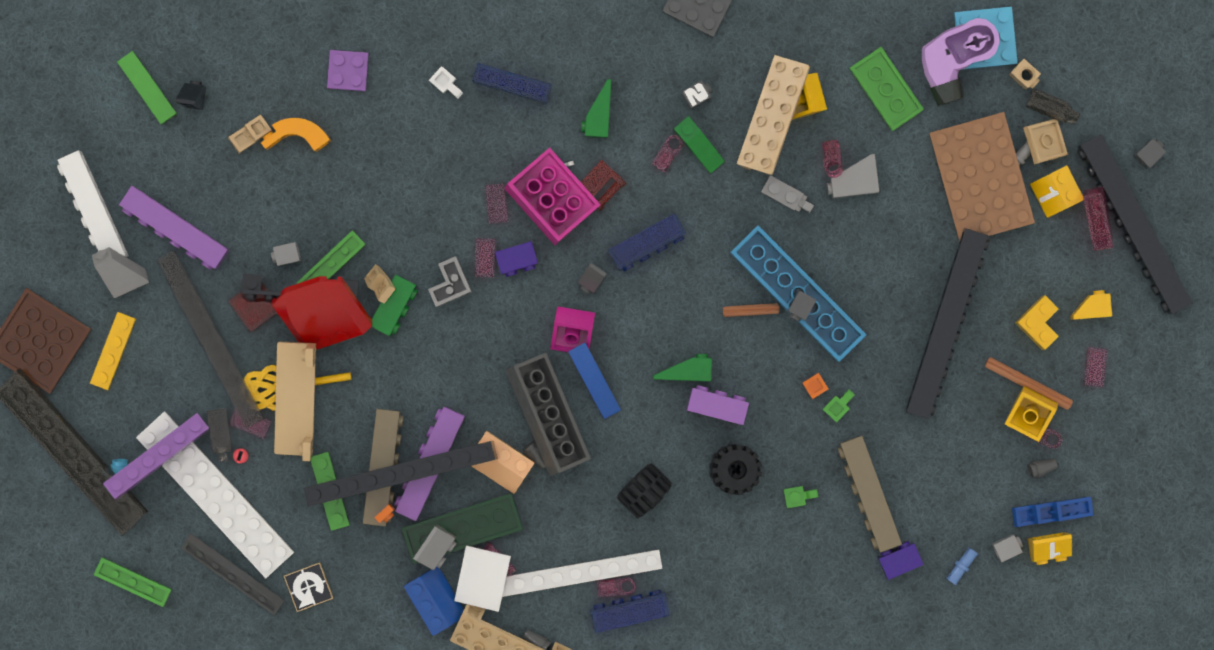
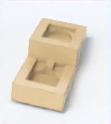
[228,115,272,154]
[364,264,395,303]

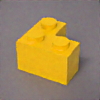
[1015,295,1059,350]

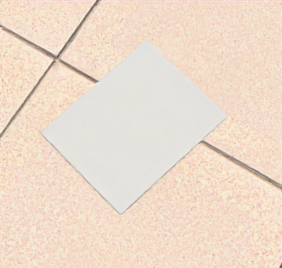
[454,546,511,612]

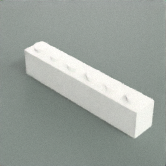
[57,150,129,257]

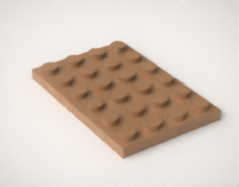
[930,112,1035,241]

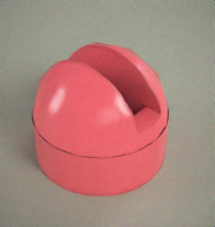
[233,448,249,464]

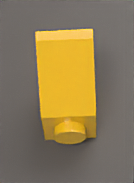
[1070,290,1112,320]

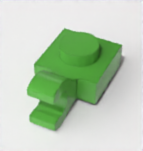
[823,389,855,422]
[784,486,818,508]

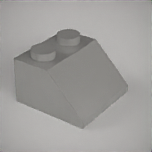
[413,524,457,570]

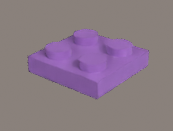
[327,50,369,91]

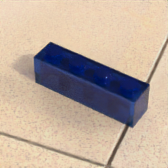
[472,62,552,104]
[608,213,686,272]
[590,589,670,633]

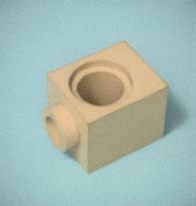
[1009,59,1041,90]

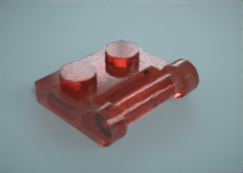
[581,160,627,211]

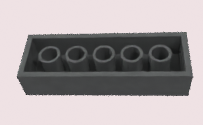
[505,353,591,476]

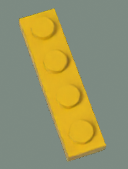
[90,312,136,390]

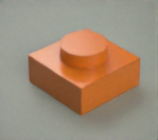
[802,373,829,399]
[374,504,395,523]

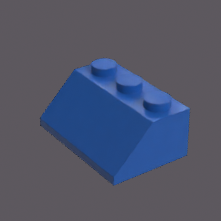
[403,566,464,636]

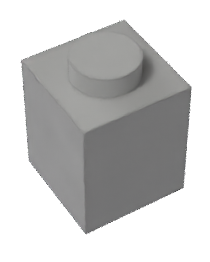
[271,242,301,267]
[991,534,1023,562]

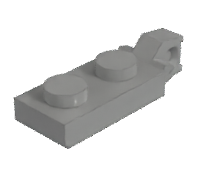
[761,175,814,213]

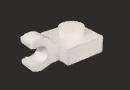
[429,66,463,99]

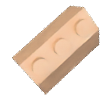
[472,431,535,494]

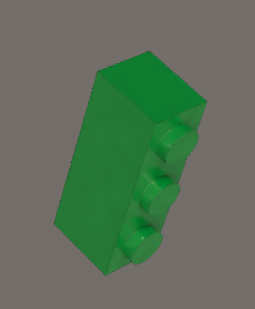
[372,274,418,336]

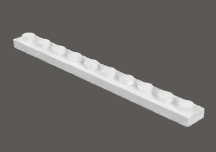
[502,549,662,597]

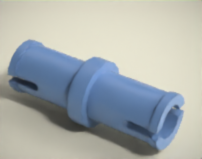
[946,547,978,585]

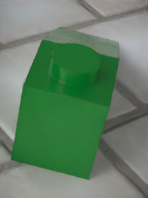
[581,79,611,138]
[673,116,725,174]
[653,354,712,381]

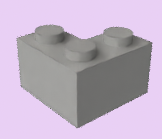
[428,256,472,307]

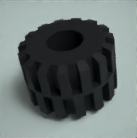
[709,444,762,495]
[617,463,672,519]

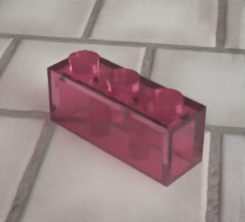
[1083,187,1114,251]

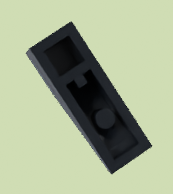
[175,80,206,110]

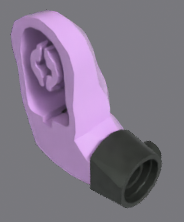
[922,18,1000,106]

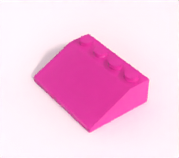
[504,148,600,246]

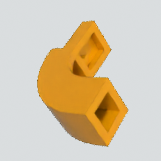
[261,118,331,152]

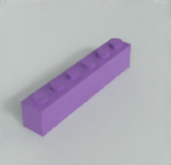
[119,186,230,270]
[394,406,465,521]
[103,413,209,500]

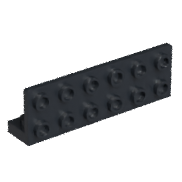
[241,274,358,303]

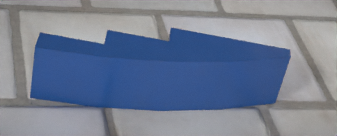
[568,343,621,419]
[1012,497,1094,527]

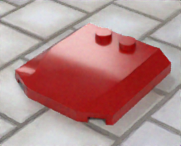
[272,276,372,350]

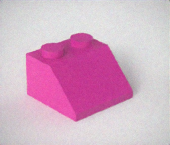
[551,306,595,352]

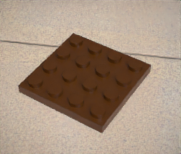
[0,288,92,394]

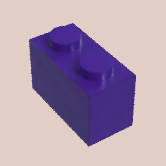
[495,241,538,277]
[878,541,924,580]

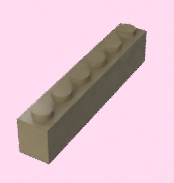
[363,409,404,526]
[837,435,902,552]

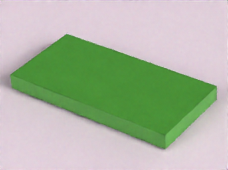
[849,47,924,131]

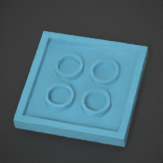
[954,7,1018,70]

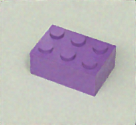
[686,385,749,425]

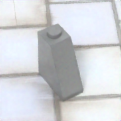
[827,154,879,199]
[92,247,149,298]

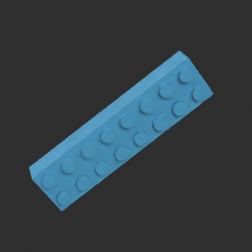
[730,226,866,362]

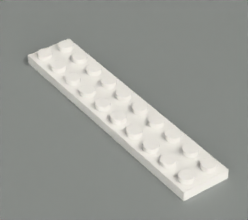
[136,411,294,578]

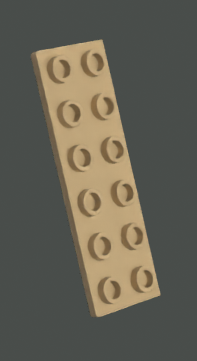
[737,55,810,175]
[274,342,316,461]
[450,604,572,650]

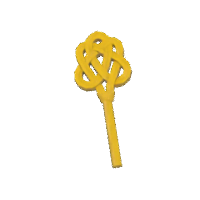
[238,365,352,411]

